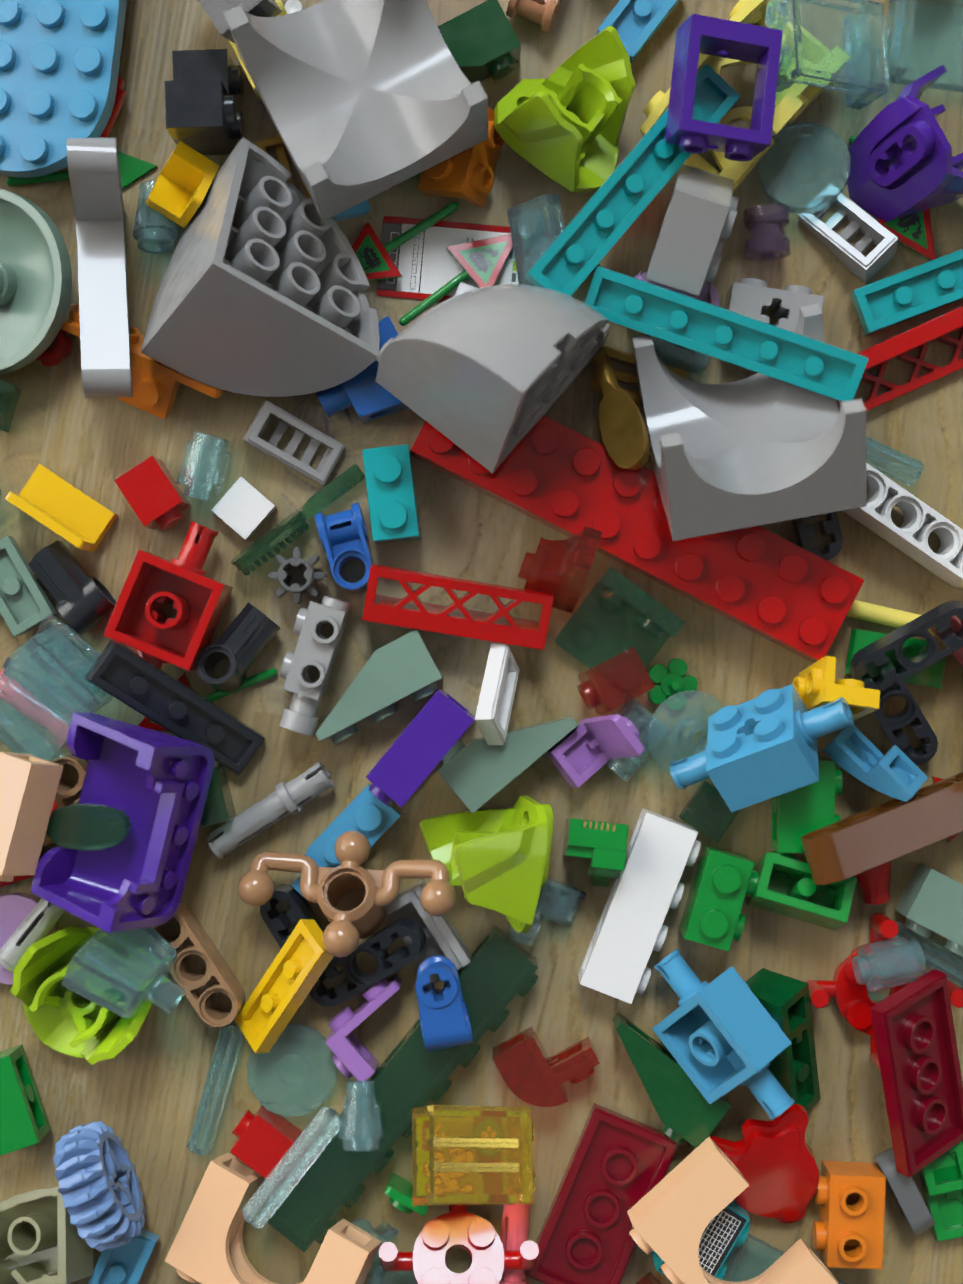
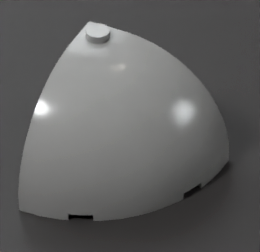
[141,137,380,397]
[376,284,610,473]

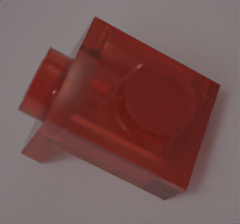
[577,647,655,715]

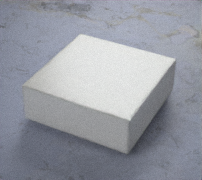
[211,476,277,541]

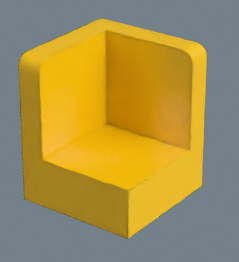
[146,141,220,228]

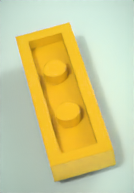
[235,919,333,1053]

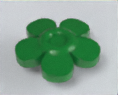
[647,658,698,710]

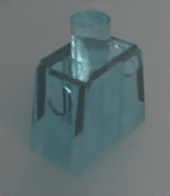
[61,927,185,1018]

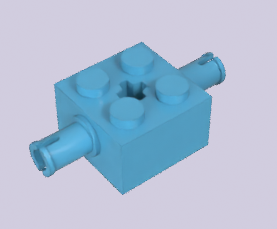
[670,684,854,812]
[652,949,795,1120]

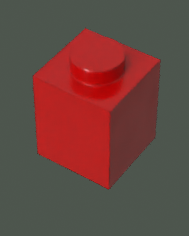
[114,455,191,531]
[230,1103,306,1185]

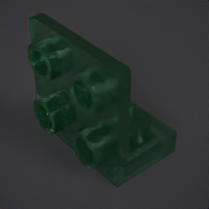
[555,567,685,694]

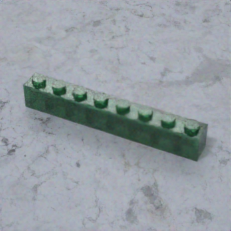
[262,925,539,1252]

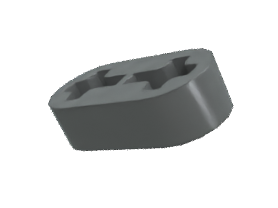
[874,1147,935,1236]

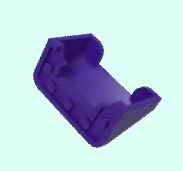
[31,713,215,933]

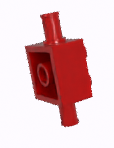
[103,521,233,671]

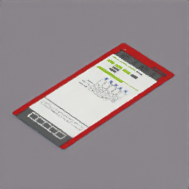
[376,216,553,302]

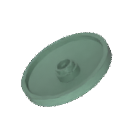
[0,189,72,374]

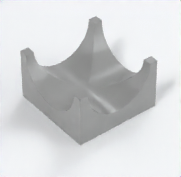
[223,0,488,221]
[632,304,867,541]

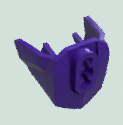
[846,64,963,222]

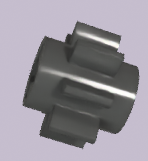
[268,547,327,604]

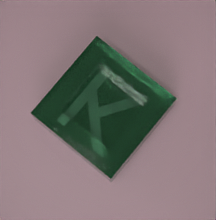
[678,780,741,844]

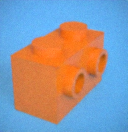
[811,1161,886,1270]

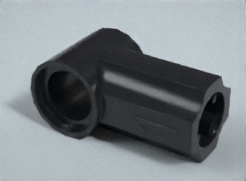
[28,540,117,635]
[196,603,281,693]

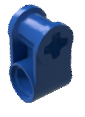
[315,502,374,593]
[416,955,473,1052]

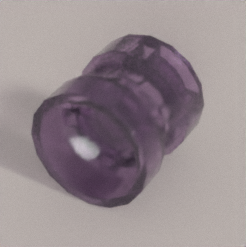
[743,204,791,261]

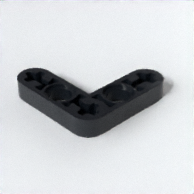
[850,600,963,765]
[260,884,426,1007]

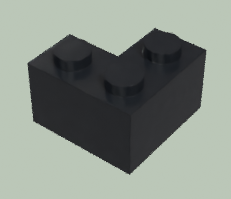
[165,49,244,155]

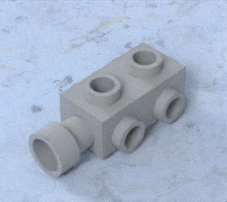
[279,596,350,736]

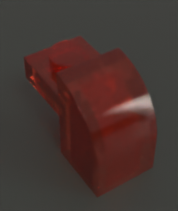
[492,1026,600,1107]

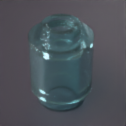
[176,431,231,502]
[852,937,926,992]

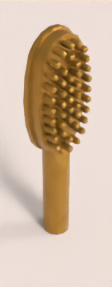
[591,344,652,470]

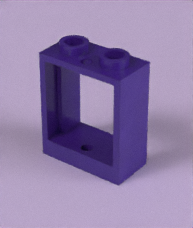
[665,13,783,161]
[366,688,475,807]

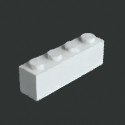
[578,808,701,1004]

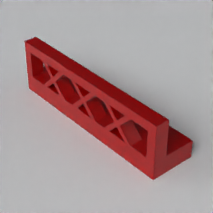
[836,306,963,411]
[362,564,554,650]

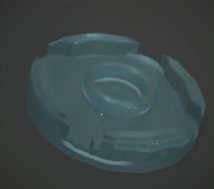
[759,122,850,214]
[247,1024,338,1117]

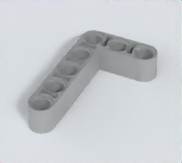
[67,138,133,398]

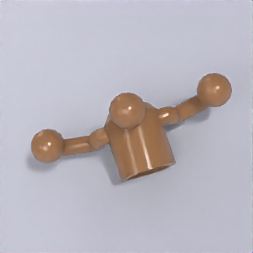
[238,830,457,957]

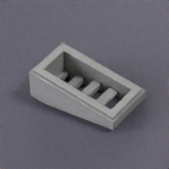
[799,185,898,283]
[242,400,345,485]

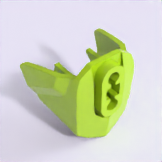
[494,26,636,193]
[419,796,554,933]
[10,925,154,1065]

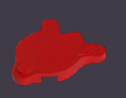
[709,1104,819,1223]

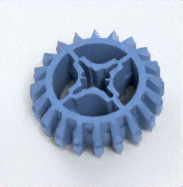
[53,1121,146,1252]

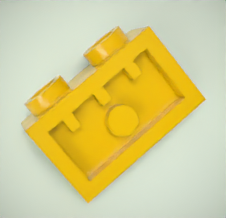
[792,656,880,721]

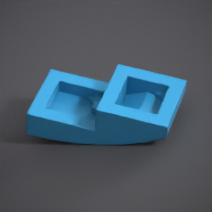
[822,726,928,802]

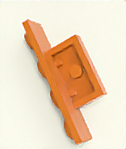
[61,304,226,419]

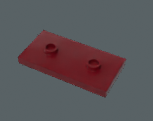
[870,969,963,1178]
[525,1103,678,1284]

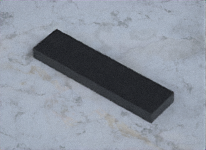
[85,638,265,776]

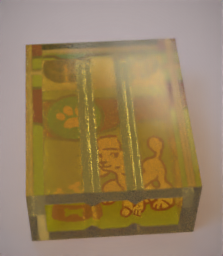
[412,1105,536,1206]

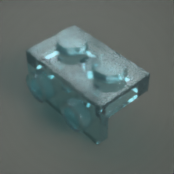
[507,193,564,286]

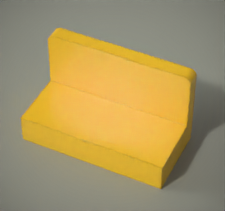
[5,464,118,553]

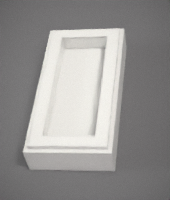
[475,643,520,745]

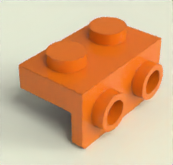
[417,107,504,207]

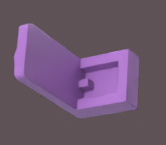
[545,714,646,788]
[325,974,402,1084]

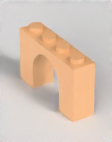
[0,752,63,882]
[627,1137,839,1284]
[165,1152,383,1284]

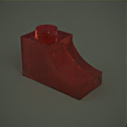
[518,526,602,614]

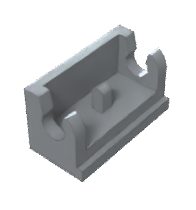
[384,878,471,984]

